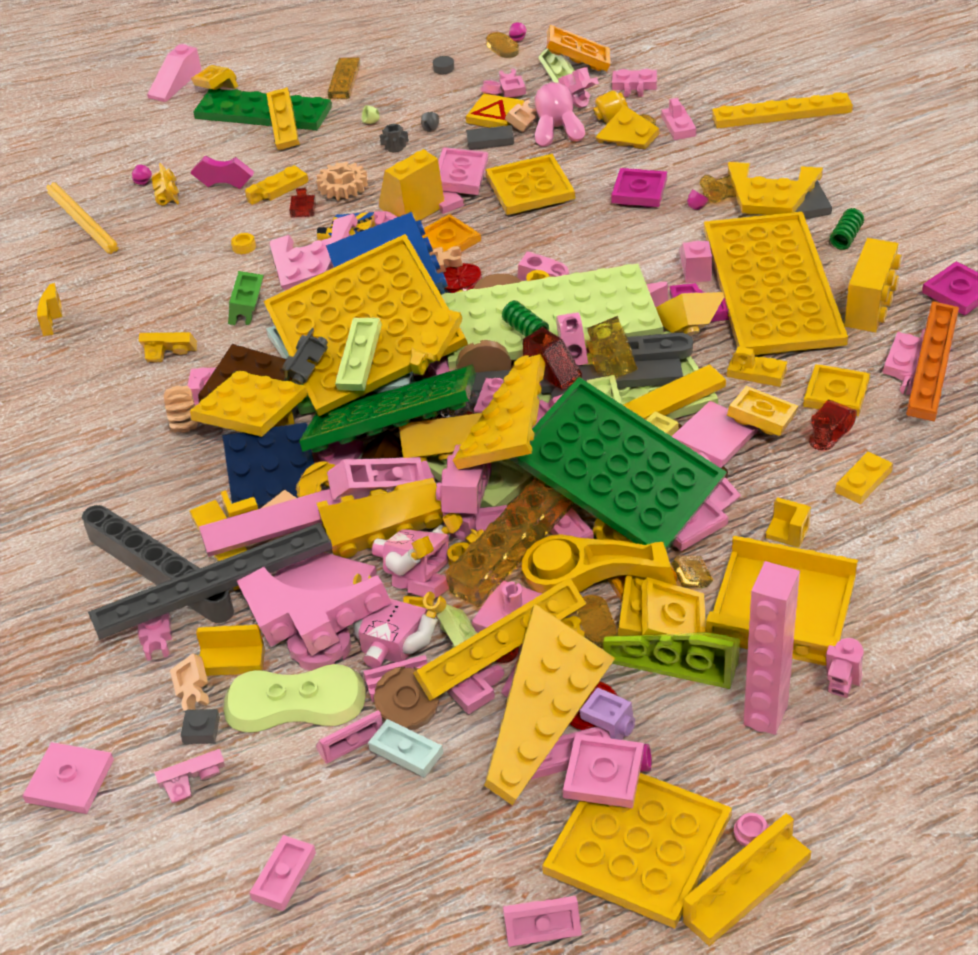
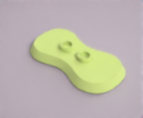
[223,664,366,732]

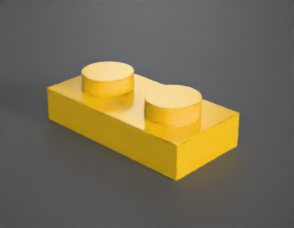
[835,451,893,505]

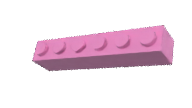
[743,561,800,735]

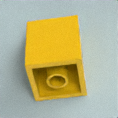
[379,149,444,221]

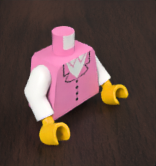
[372,513,463,583]
[353,573,446,668]

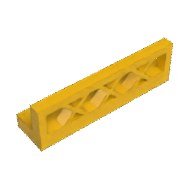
[683,813,811,947]

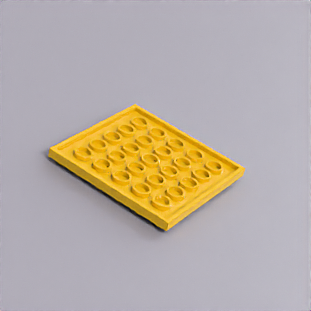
[263,234,468,416]

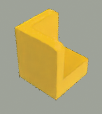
[220,490,258,518]
[766,497,811,548]

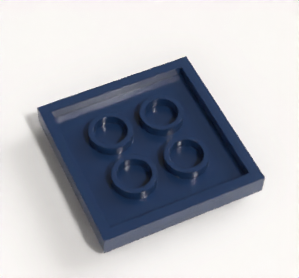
[222,422,314,509]

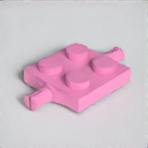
[883,328,951,395]

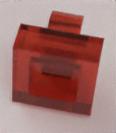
[289,188,316,218]

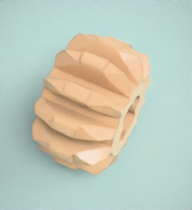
[163,386,198,433]

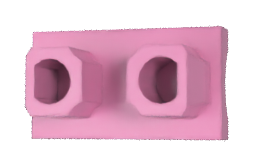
[558,67,599,108]
[826,638,864,698]

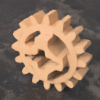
[316,161,368,200]

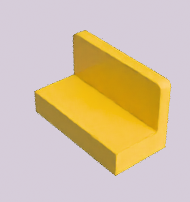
[196,625,265,676]

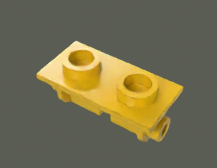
[151,163,179,206]

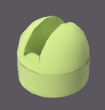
[362,105,380,124]

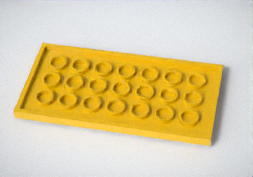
[704,211,848,355]

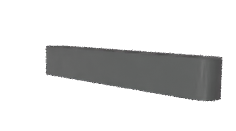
[82,505,234,623]

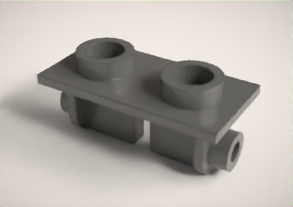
[282,328,328,385]

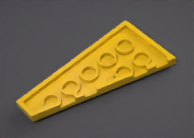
[452,354,545,470]
[484,604,615,805]

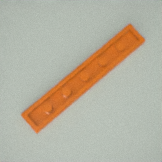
[906,301,959,422]

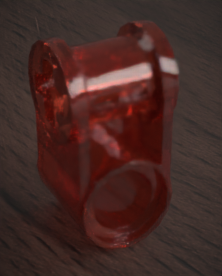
[809,399,857,450]

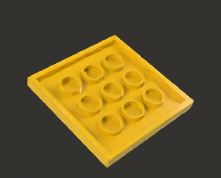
[542,773,732,929]

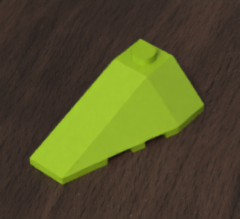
[603,632,740,689]

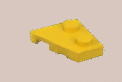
[596,105,660,150]

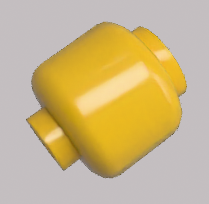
[593,90,628,124]

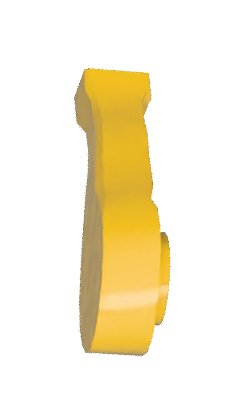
[522,534,677,594]

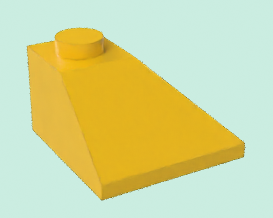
[656,292,724,336]

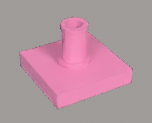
[472,580,542,648]

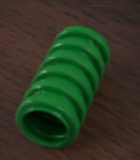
[830,208,865,250]
[502,300,549,343]

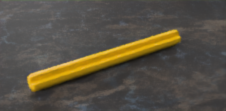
[46,182,119,254]

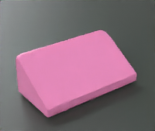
[316,710,383,764]

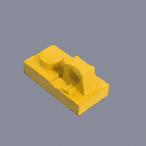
[138,332,197,362]
[727,347,788,387]

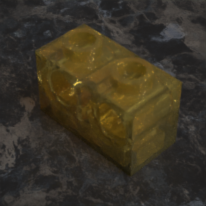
[586,316,638,379]

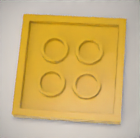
[485,154,575,215]
[190,371,307,437]

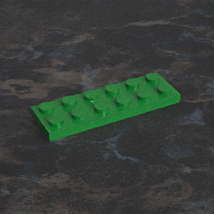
[193,88,332,131]

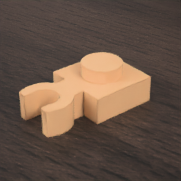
[505,100,537,132]
[429,246,463,273]
[170,653,209,711]

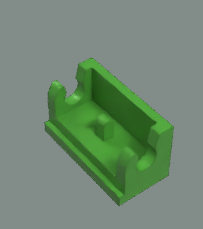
[228,271,264,325]

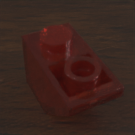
[523,327,582,390]

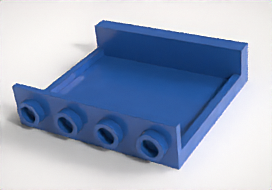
[326,212,448,295]

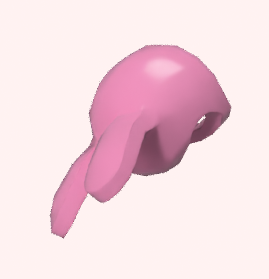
[534,82,585,147]

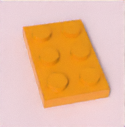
[546,25,611,72]

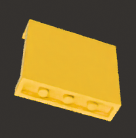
[706,536,858,666]

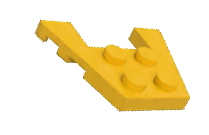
[728,162,823,215]

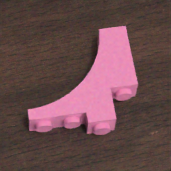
[237,567,392,656]

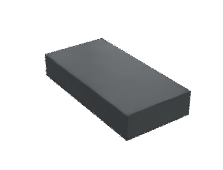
[466,125,514,150]

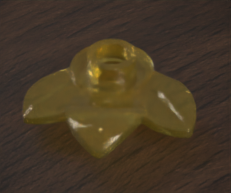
[700,174,736,203]

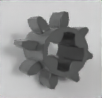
[379,124,409,153]

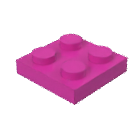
[611,168,667,207]
[922,261,978,315]

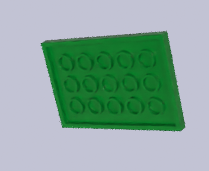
[299,364,476,452]
[509,377,727,550]

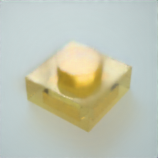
[671,555,713,588]

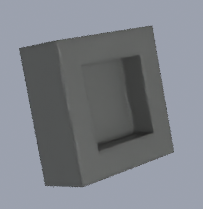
[181,709,220,744]

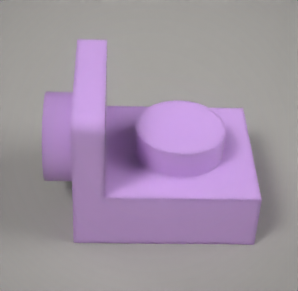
[580,687,635,740]

